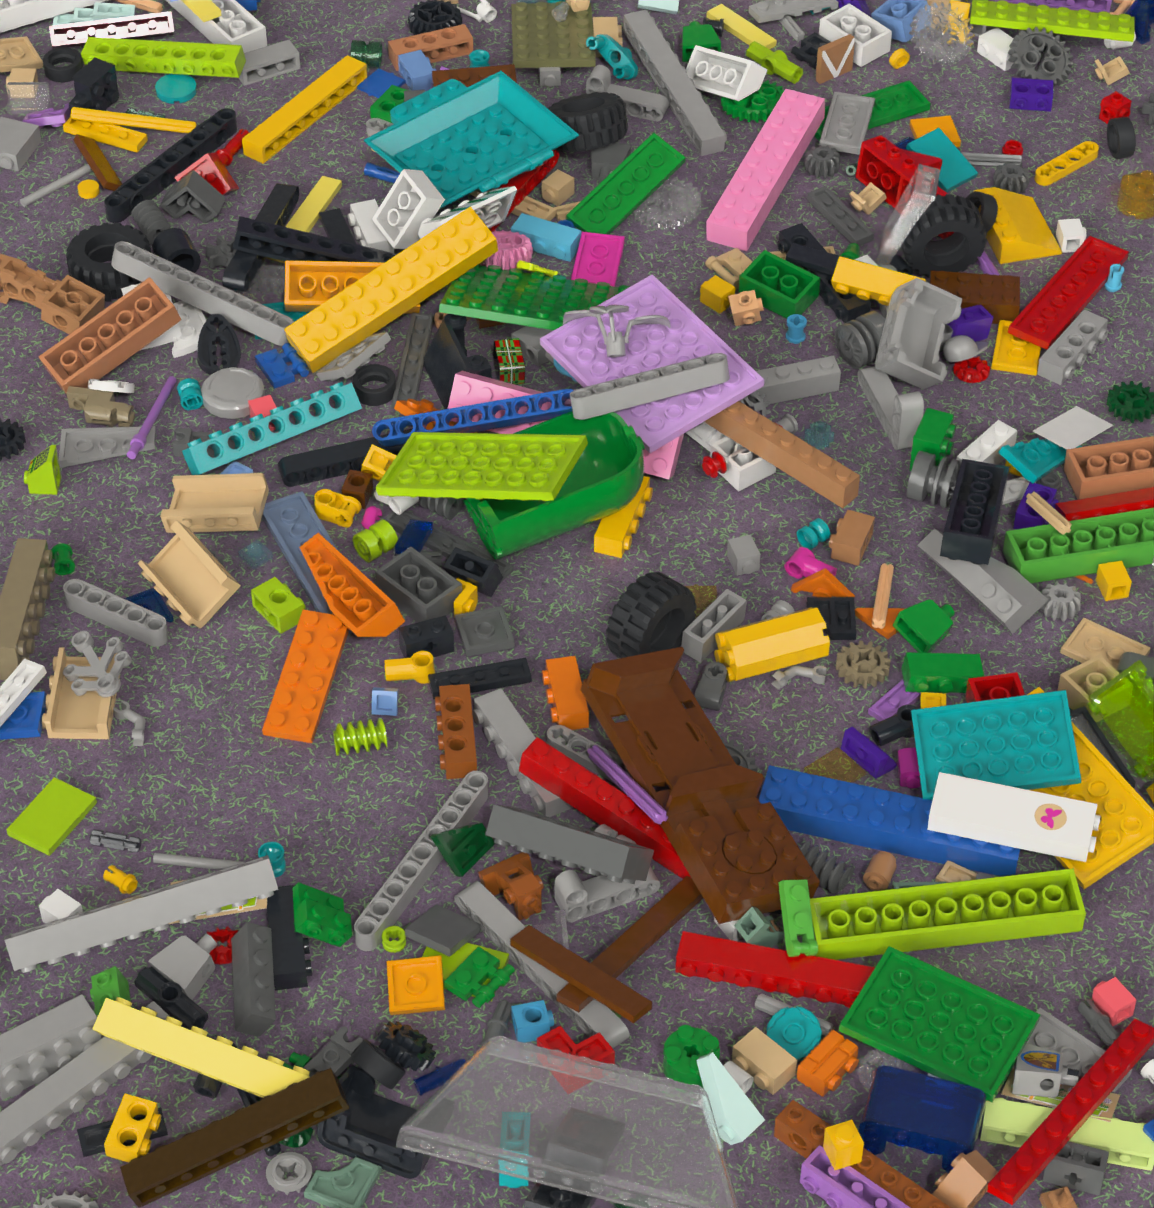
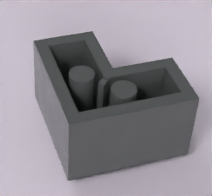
[160,170,225,223]

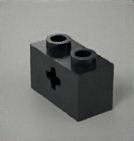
[398,615,454,658]

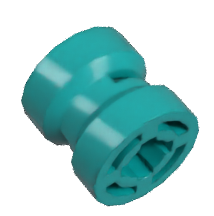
[177,378,203,410]
[797,518,831,550]
[258,842,286,878]

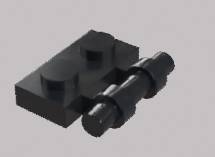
[791,32,831,69]

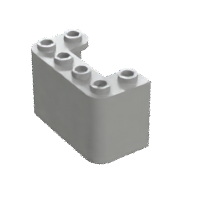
[875,278,962,389]

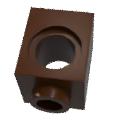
[341,470,373,509]

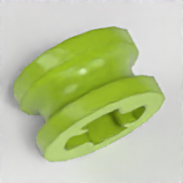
[382,926,406,953]

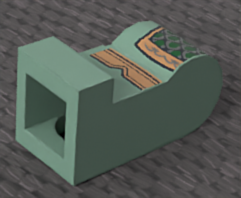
[734,907,785,948]

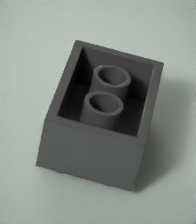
[375,547,462,622]

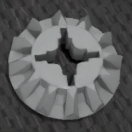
[266,1152,312,1195]

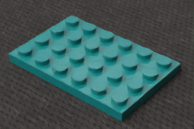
[911,690,1081,800]

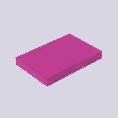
[571,232,625,287]

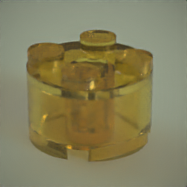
[1117,170,1154,220]

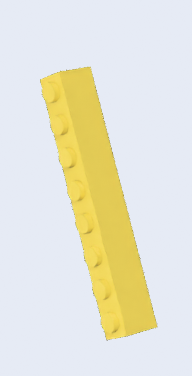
[93,997,310,1098]

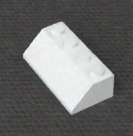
[686,45,767,101]

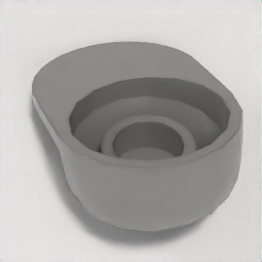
[943,335,988,362]

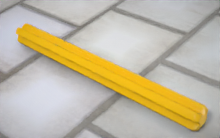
[71,107,197,134]

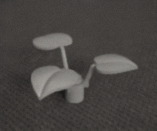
[563,305,671,357]

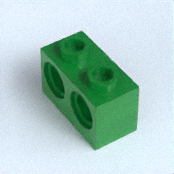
[370,85,409,123]

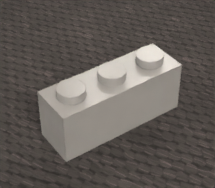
[239,40,300,86]
[681,589,747,663]

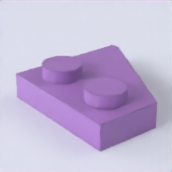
[23,103,71,129]

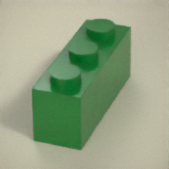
[901,652,984,693]

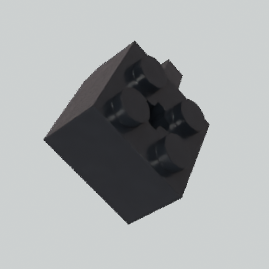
[69,58,119,111]

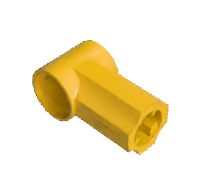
[385,651,435,684]

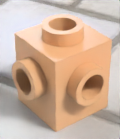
[728,290,764,326]

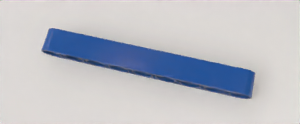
[372,389,574,447]

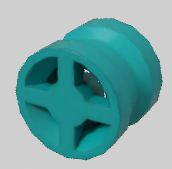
[469,49,490,68]

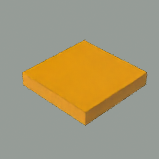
[909,115,961,147]
[387,955,445,1015]

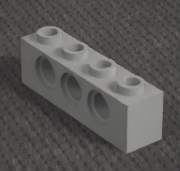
[1037,309,1109,385]

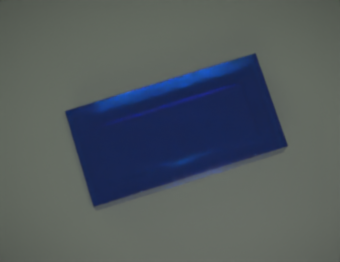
[395,519,434,554]

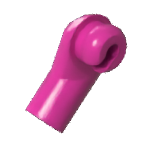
[361,506,382,529]

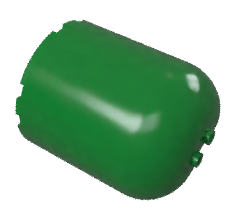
[463,411,645,560]

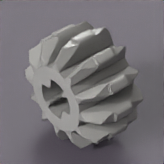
[1040,581,1081,622]

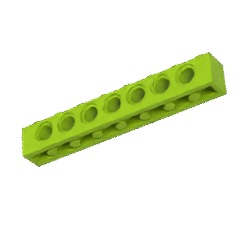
[81,37,246,78]

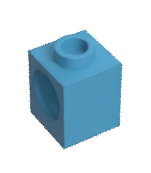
[511,1000,554,1044]

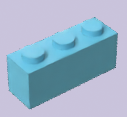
[511,213,581,262]

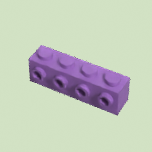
[800,1145,910,1208]

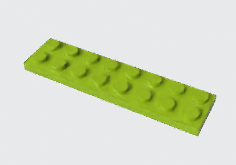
[970,0,1135,42]

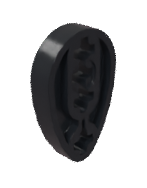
[197,314,241,375]

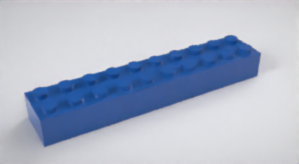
[759,765,1021,877]

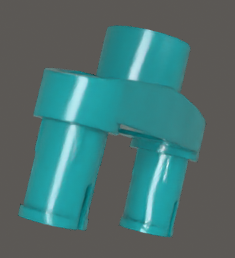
[586,34,638,80]

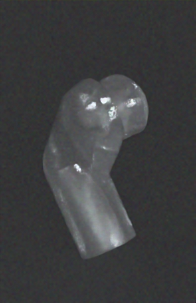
[551,2,569,22]

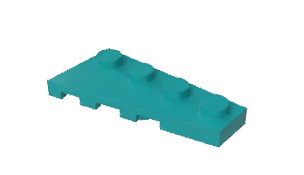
[998,438,1082,484]

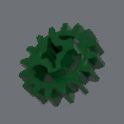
[1106,381,1154,423]

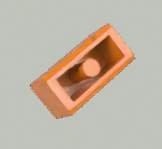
[797,1029,859,1097]

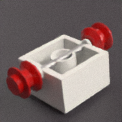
[702,422,783,492]

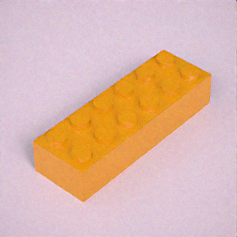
[285,261,420,314]

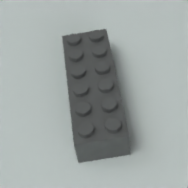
[486,804,654,884]

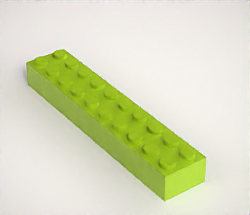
[810,868,1086,960]

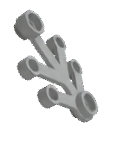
[63,631,132,697]

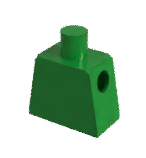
[682,21,721,62]
[892,599,955,653]

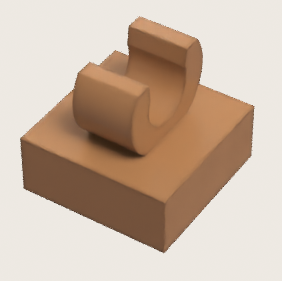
[1039,1186,1078,1208]

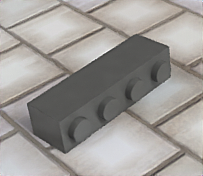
[231,922,276,1037]

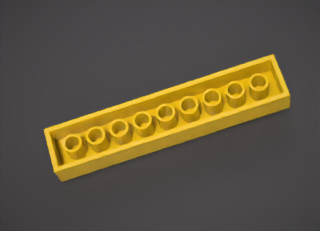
[284,206,498,373]

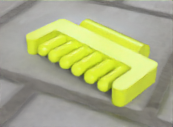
[517,260,558,277]

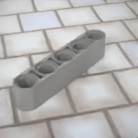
[63,579,168,647]

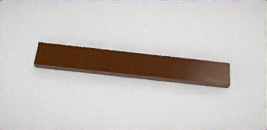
[557,876,703,1013]

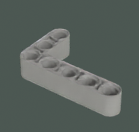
[858,366,924,450]

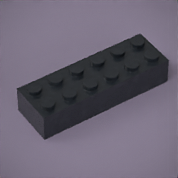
[940,459,1010,565]

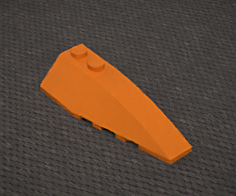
[299,533,405,637]

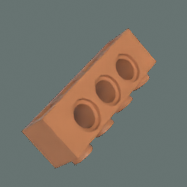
[388,24,473,71]

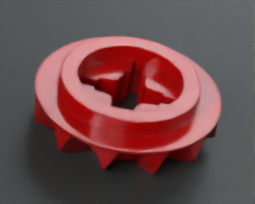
[953,356,990,383]
[206,926,238,965]

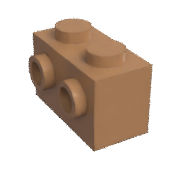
[829,509,875,566]
[932,1150,998,1208]

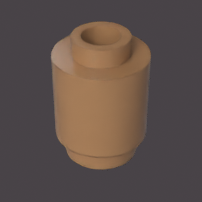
[863,851,897,891]

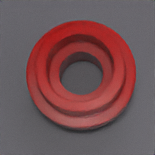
[1002,140,1023,156]

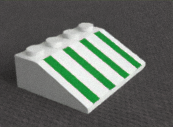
[418,186,517,239]

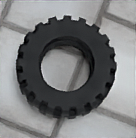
[547,92,628,152]
[898,194,987,277]
[66,222,151,302]
[606,572,696,658]

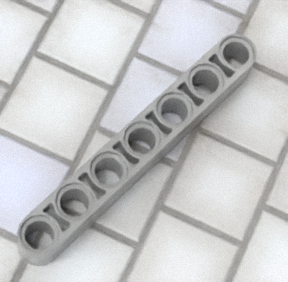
[570,353,730,420]

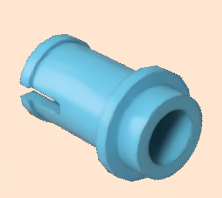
[1105,264,1124,292]

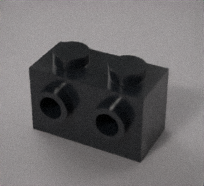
[443,547,503,597]

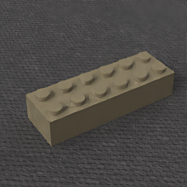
[0,538,55,680]

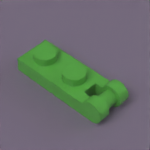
[778,880,818,957]

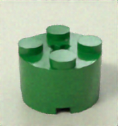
[663,1025,720,1093]

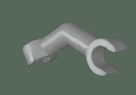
[771,665,827,690]
[113,701,146,746]

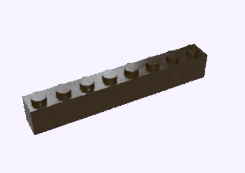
[120,1068,350,1208]

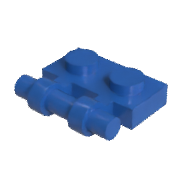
[255,343,309,389]

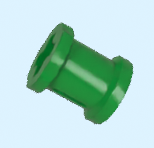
[51,543,75,575]

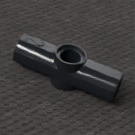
[134,967,208,1030]

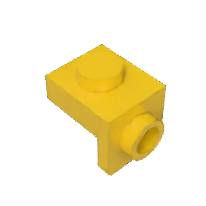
[454,578,478,618]

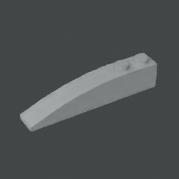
[918,528,1048,634]

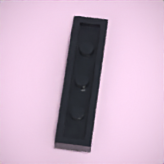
[428,658,532,700]

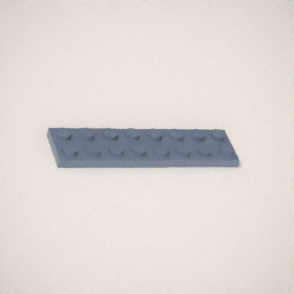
[262,491,352,634]

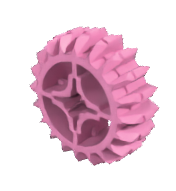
[479,230,533,270]

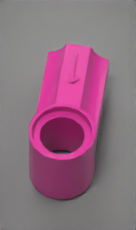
[784,547,837,579]

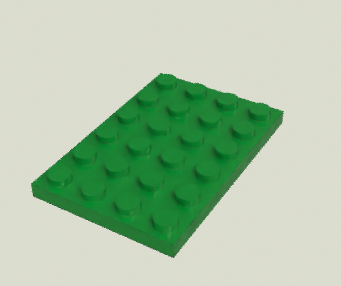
[839,946,1041,1103]

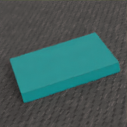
[906,128,978,192]

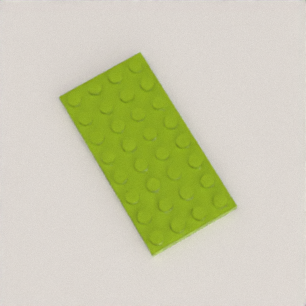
[375,432,588,501]

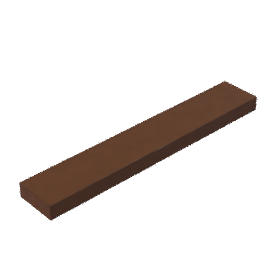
[510,925,652,1024]

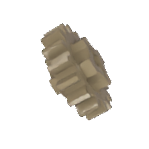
[836,640,891,689]

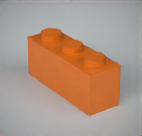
[542,656,589,730]

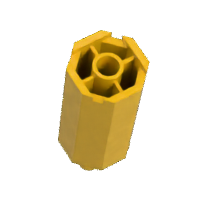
[714,607,830,682]

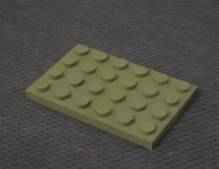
[511,1,596,68]

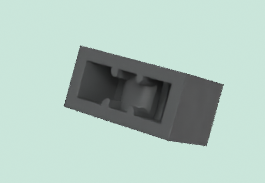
[1043,1141,1109,1196]

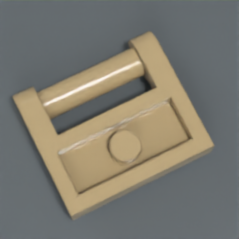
[705,248,752,290]

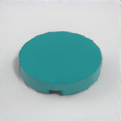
[155,74,197,104]
[766,1006,822,1062]

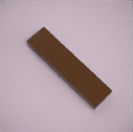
[73,134,122,191]

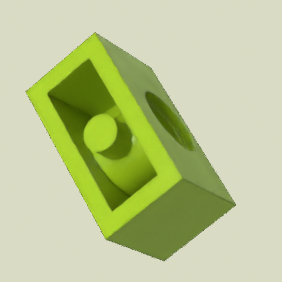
[251,577,306,634]

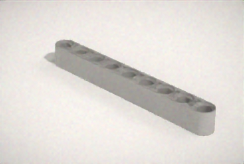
[111,241,294,346]
[354,771,489,951]
[454,881,630,1049]

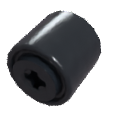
[152,228,201,273]

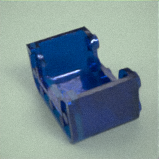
[859,1065,987,1174]

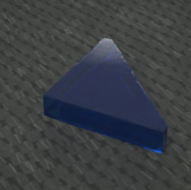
[124,588,174,623]

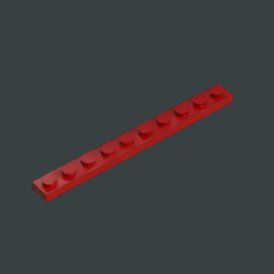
[987,1018,1154,1205]

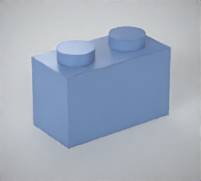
[398,50,437,91]

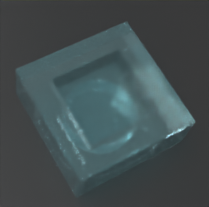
[238,540,273,570]

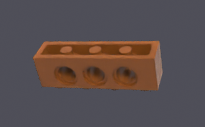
[435,684,477,779]

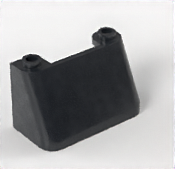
[424,314,492,409]
[317,1065,455,1179]

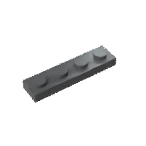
[807,186,874,246]

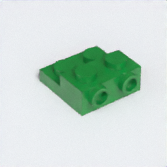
[293,882,352,947]

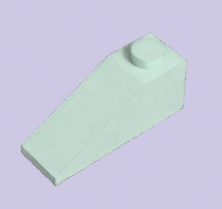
[696,1052,765,1145]

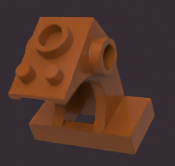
[478,852,544,921]

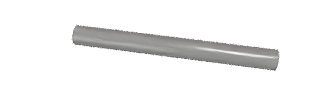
[20,164,92,207]
[153,853,244,870]

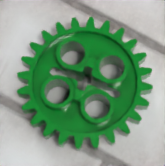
[721,80,785,123]

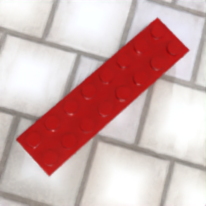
[1008,236,1129,350]

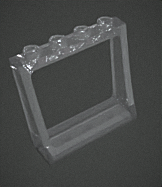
[875,164,940,265]

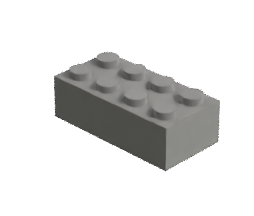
[0,994,102,1100]

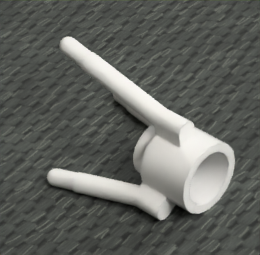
[457,0,497,23]

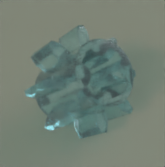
[805,421,834,450]

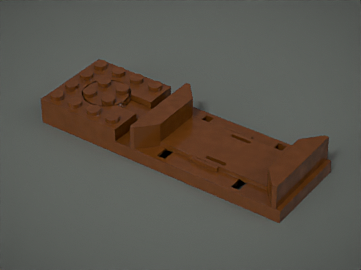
[581,647,820,924]

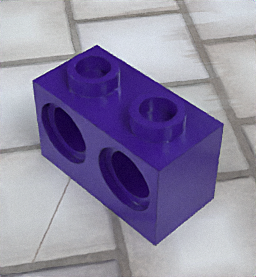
[1009,78,1053,112]
[1013,482,1059,529]

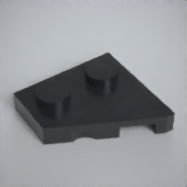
[806,597,857,640]

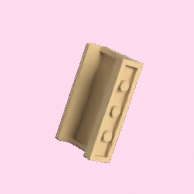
[160,473,269,533]
[138,520,241,628]
[42,647,120,739]

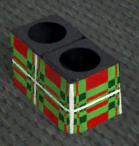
[493,338,525,385]

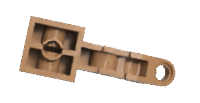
[0,254,105,334]

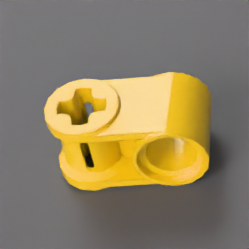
[314,489,362,528]

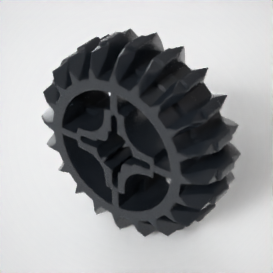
[408,0,462,35]

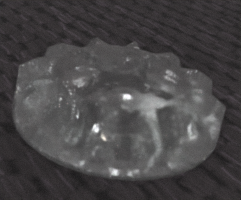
[856,1049,901,1092]

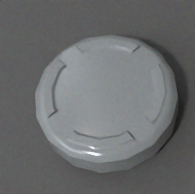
[201,367,265,419]

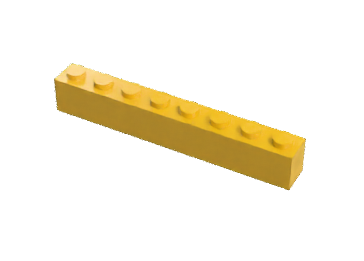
[242,55,367,164]

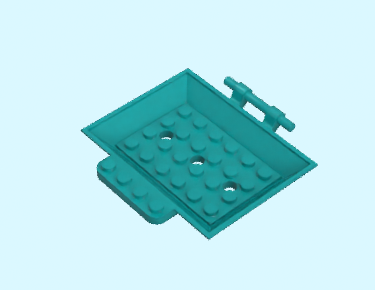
[364,71,579,208]

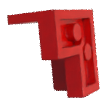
[174,153,239,196]
[537,1025,615,1096]

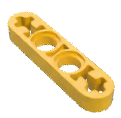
[1034,141,1099,186]

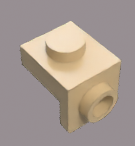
[1095,56,1130,85]
[849,183,887,215]

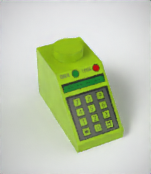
[24,445,62,495]

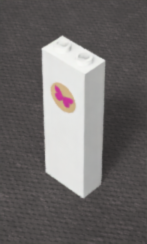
[927,772,1101,862]

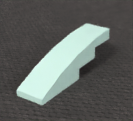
[53,2,135,25]

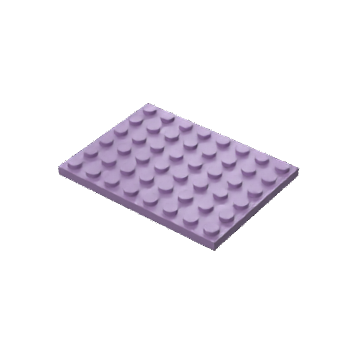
[540,275,764,453]

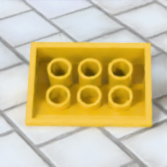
[974,187,1062,264]

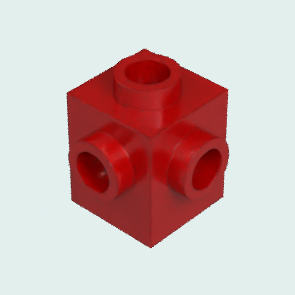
[1099,91,1132,124]

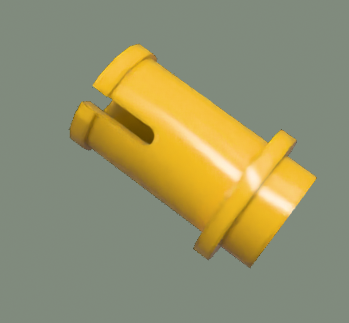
[103,865,138,894]

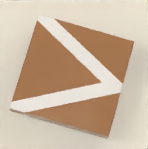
[815,34,855,84]

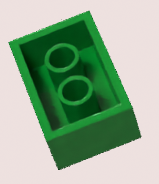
[739,250,820,319]

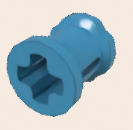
[785,314,807,344]

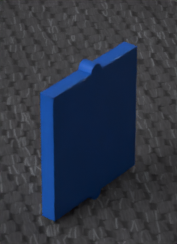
[357,68,406,98]

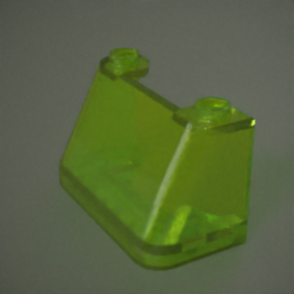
[1087,660,1154,780]

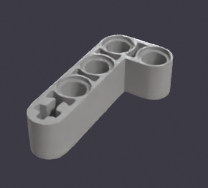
[586,65,669,122]
[554,866,661,923]

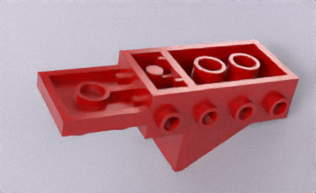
[855,135,954,239]

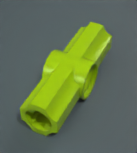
[746,41,803,84]

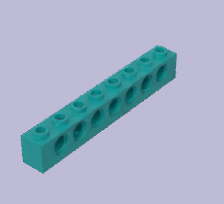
[182,382,362,475]

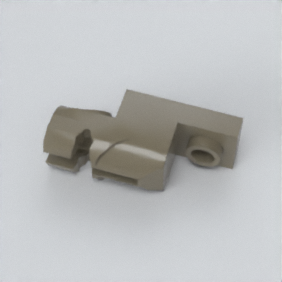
[66,386,135,427]

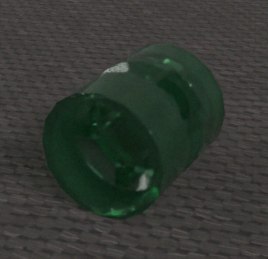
[350,40,382,68]

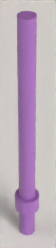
[127,376,177,459]

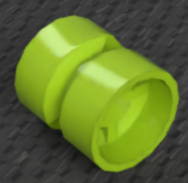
[353,519,399,563]

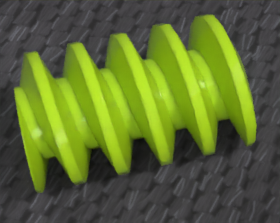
[333,718,387,756]

